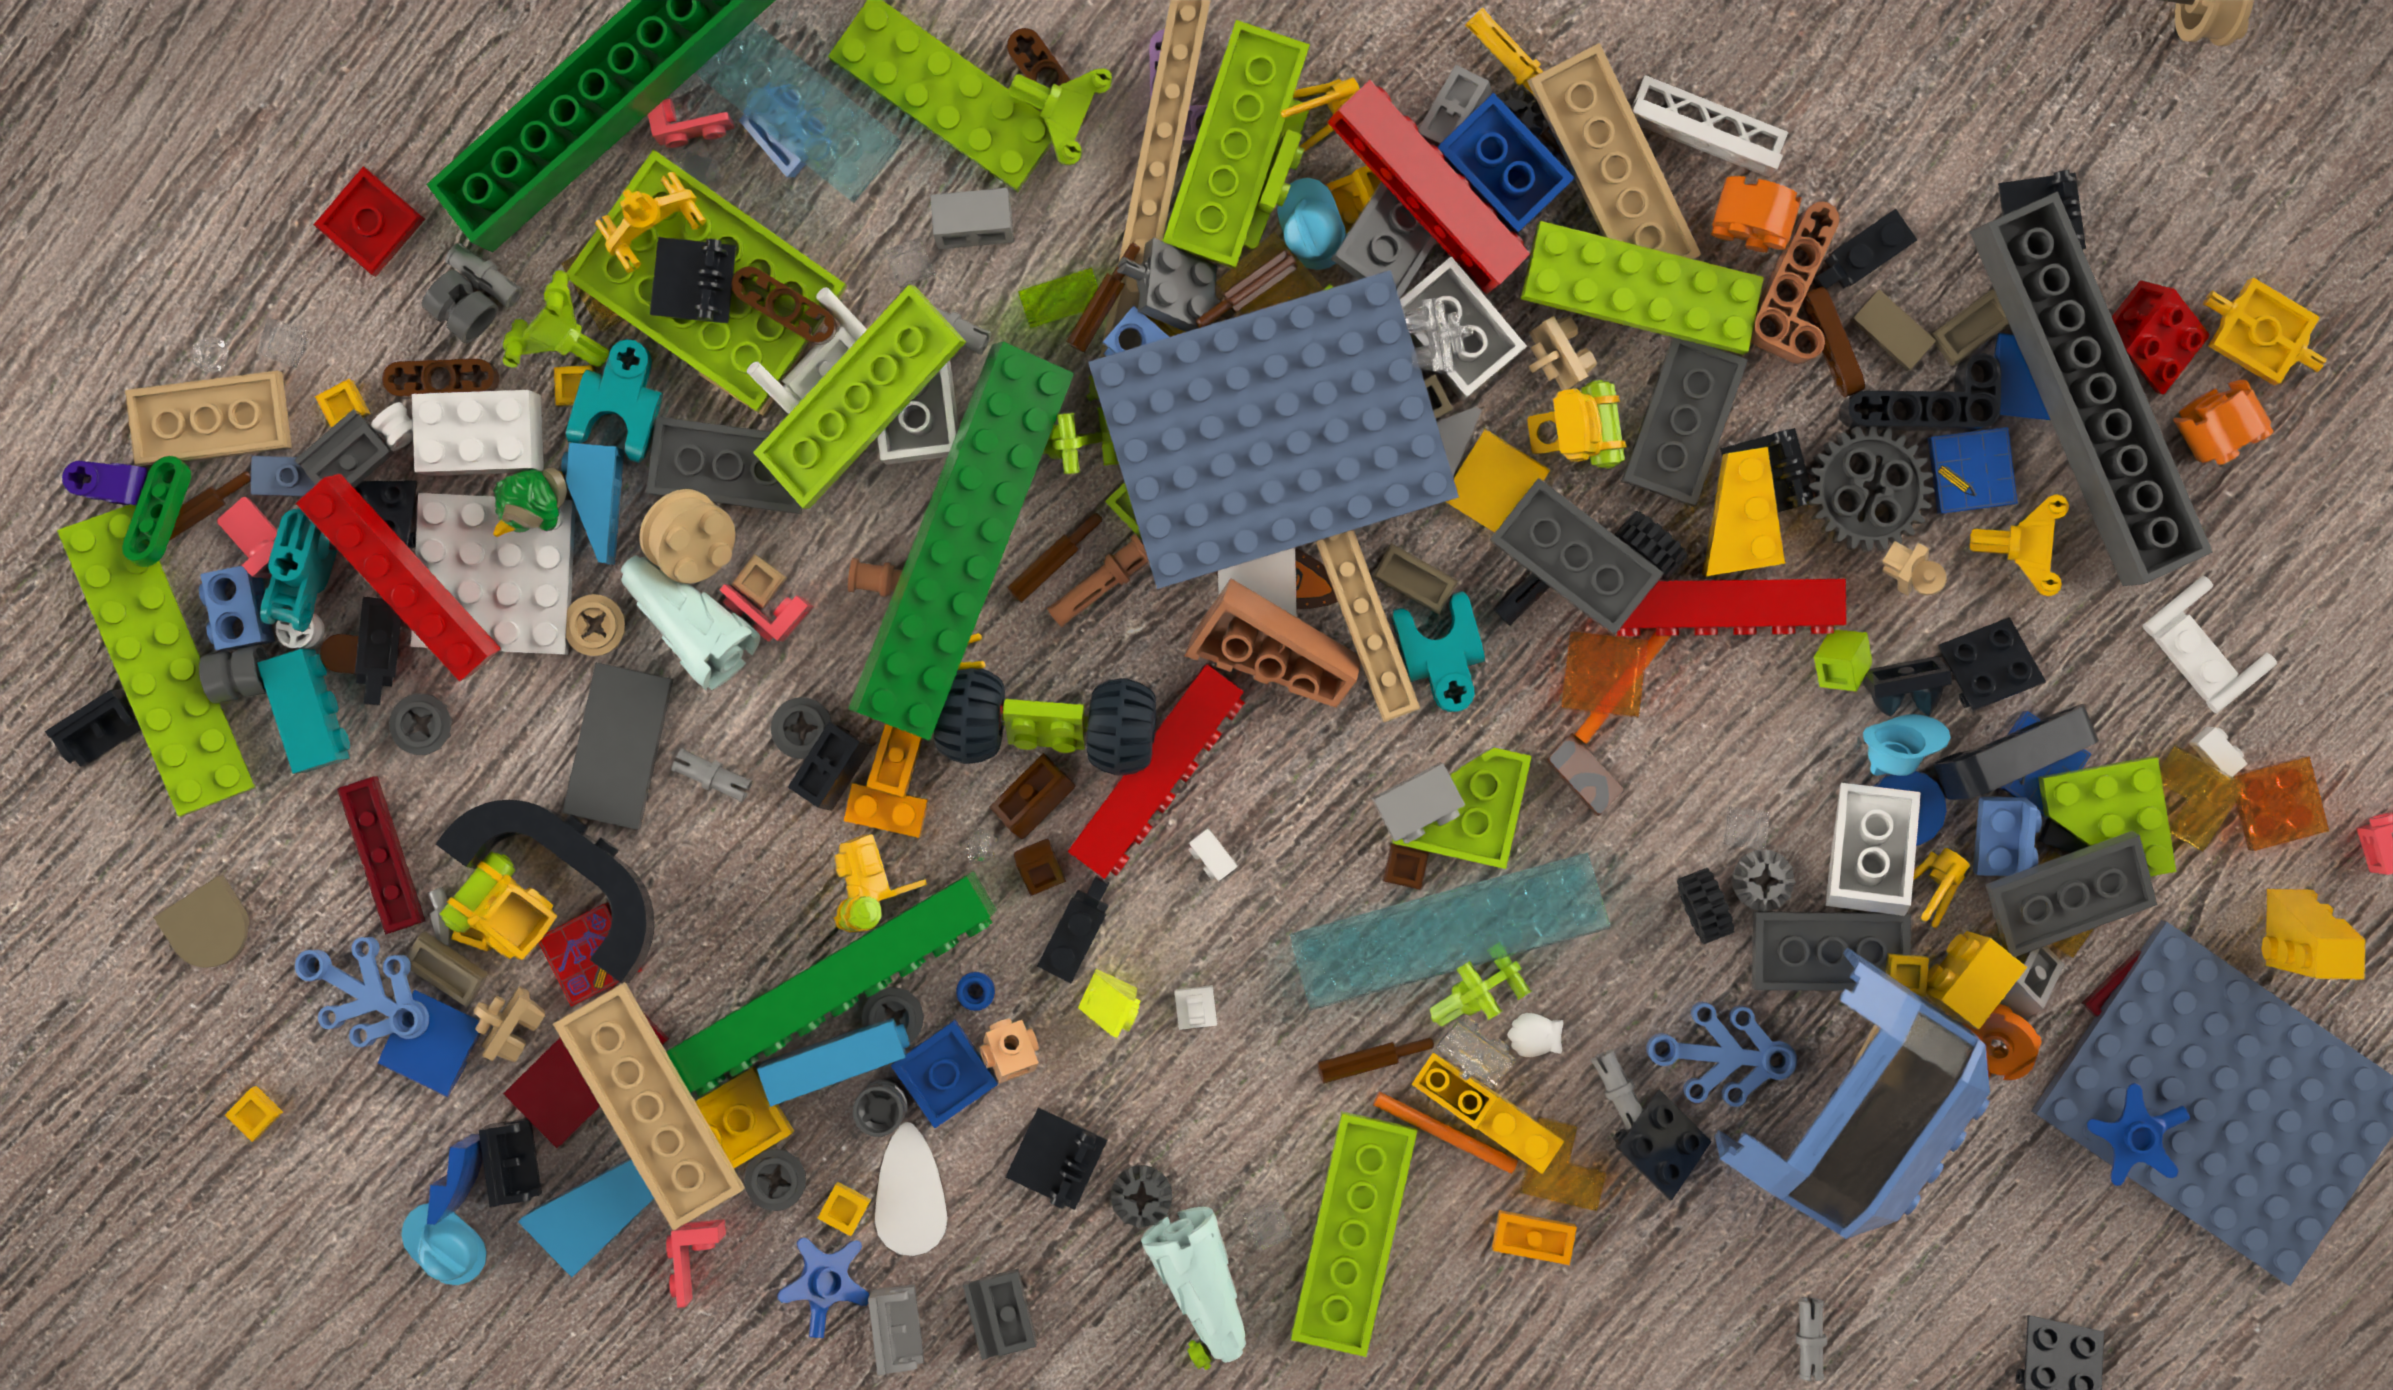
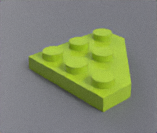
[1392,747,1532,869]
[2038,756,2177,877]

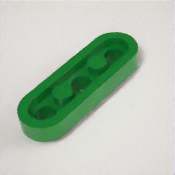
[122,456,191,567]

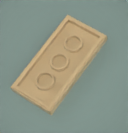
[125,371,292,467]

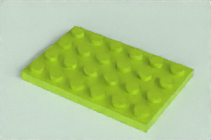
[567,149,847,413]

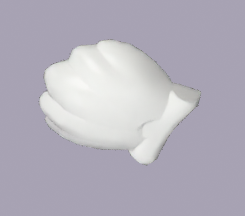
[1507,1013,1563,1057]

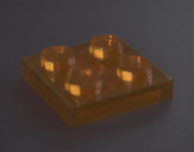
[1561,631,1648,718]
[2230,756,2329,851]

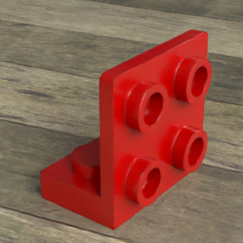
[2112,280,2209,395]

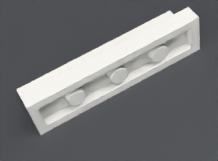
[1631,75,1788,177]

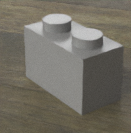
[1371,762,1465,844]

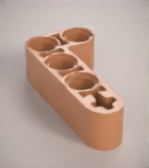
[1751,201,1840,364]

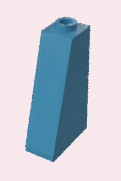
[757,1018,911,1107]
[518,1158,654,1277]

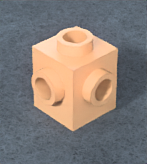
[980,1018,1039,1084]

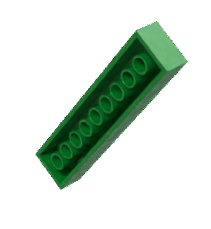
[426,0,776,253]
[848,341,1074,741]
[666,871,997,1098]

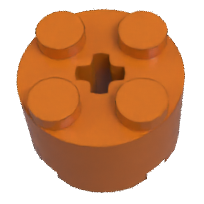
[1711,176,1802,253]
[2173,379,2273,465]

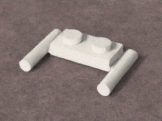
[747,287,867,414]
[2142,575,2277,714]

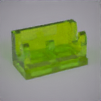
[1018,265,1098,328]

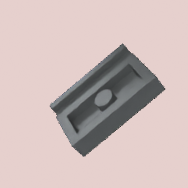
[294,409,395,488]
[963,1268,1038,1360]

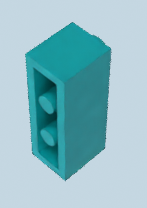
[257,648,350,774]

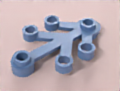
[295,937,429,1047]
[1646,1001,1797,1107]

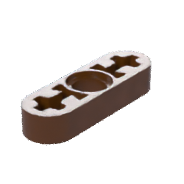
[1007,28,1088,127]
[732,267,837,345]
[1803,286,1865,398]
[382,359,499,398]

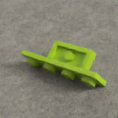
[1243,99,1309,250]

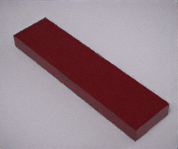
[337,776,426,935]

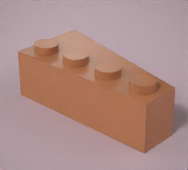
[1184,578,1361,708]

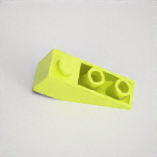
[1078,969,1141,1038]

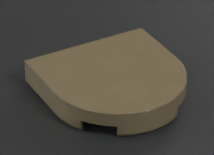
[153,875,249,968]

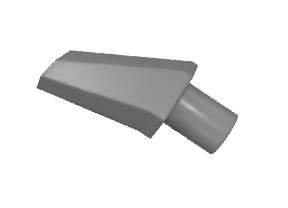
[428,887,453,946]

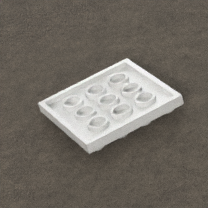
[411,493,576,655]

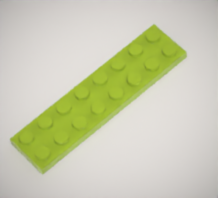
[57,504,256,818]

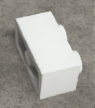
[2188,727,2248,780]
[1188,827,1238,882]

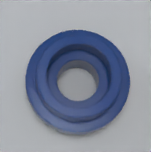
[956,972,995,1011]

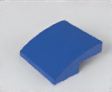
[1994,333,2051,421]
[378,990,481,1097]
[427,1133,483,1225]

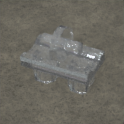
[1405,298,1473,374]
[1436,1017,1517,1089]

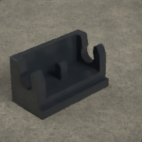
[45,690,141,767]
[788,722,873,811]
[478,1118,542,1207]

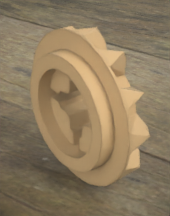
[566,594,626,656]

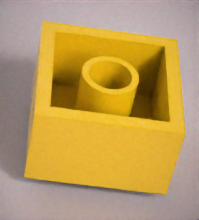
[1926,931,2028,1030]

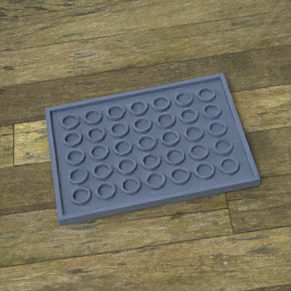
[1088,270,1459,589]
[2031,920,2393,1286]

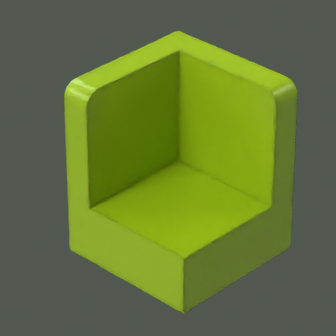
[1814,629,1872,692]

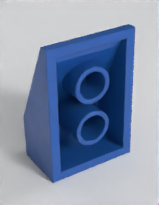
[1437,93,1574,234]

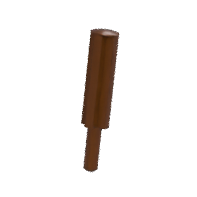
[1065,243,1140,353]
[1196,249,1297,328]
[169,471,251,541]
[1007,513,1103,603]
[1318,1037,1434,1084]

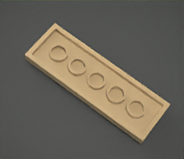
[1528,43,1701,259]
[553,982,745,1231]

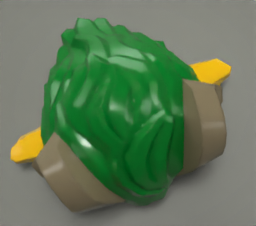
[493,467,567,537]

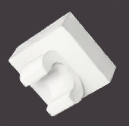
[1174,985,1217,1030]

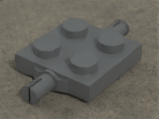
[1117,237,1234,332]

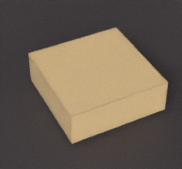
[731,554,787,608]

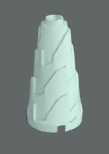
[621,555,760,691]
[1141,1207,1246,1362]

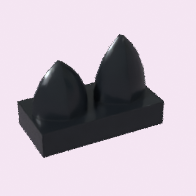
[1863,656,1952,717]

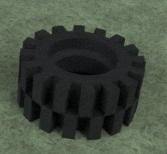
[1614,511,1688,580]
[1677,868,1735,944]

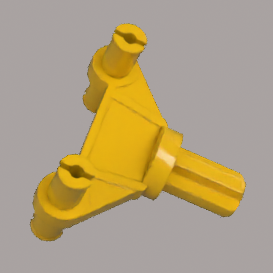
[595,172,706,273]
[1969,494,2069,597]

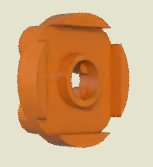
[1958,1004,2042,1080]

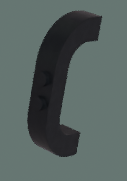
[435,800,655,983]

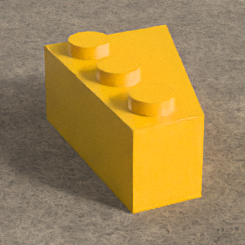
[1702,447,1785,576]
[2261,889,2365,979]

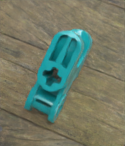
[566,339,663,463]
[260,509,338,632]
[1391,591,1485,712]

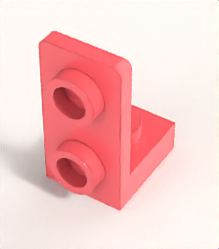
[648,98,735,148]
[217,497,278,579]
[719,584,813,642]
[2356,813,2393,875]
[666,1219,726,1308]

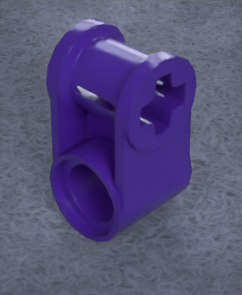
[62,461,147,506]

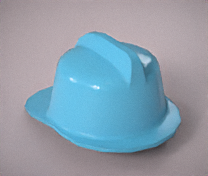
[1277,178,1346,270]
[1862,714,1951,776]
[401,1203,487,1285]

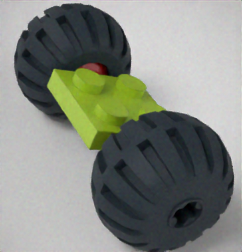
[934,668,1156,776]

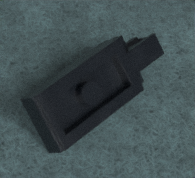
[1812,209,1917,289]
[355,596,401,706]
[1037,876,1109,984]

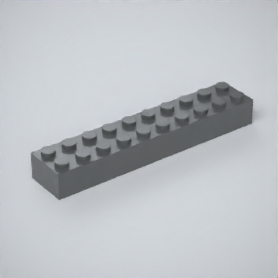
[1969,192,2213,586]

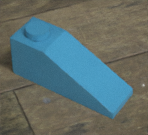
[561,443,624,565]

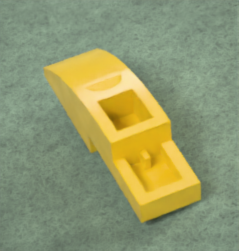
[1411,1052,1565,1174]

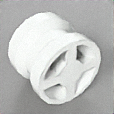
[371,402,413,451]
[276,613,325,649]

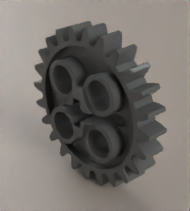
[1804,427,1934,552]

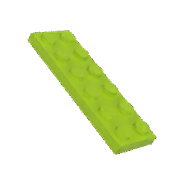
[828,0,1053,193]
[1163,20,1310,269]
[1521,221,1764,355]
[753,284,966,509]
[1290,1111,1418,1357]

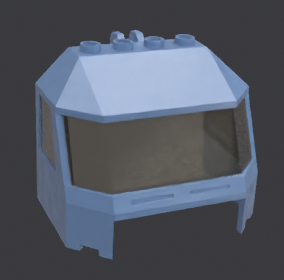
[1714,947,1990,1239]

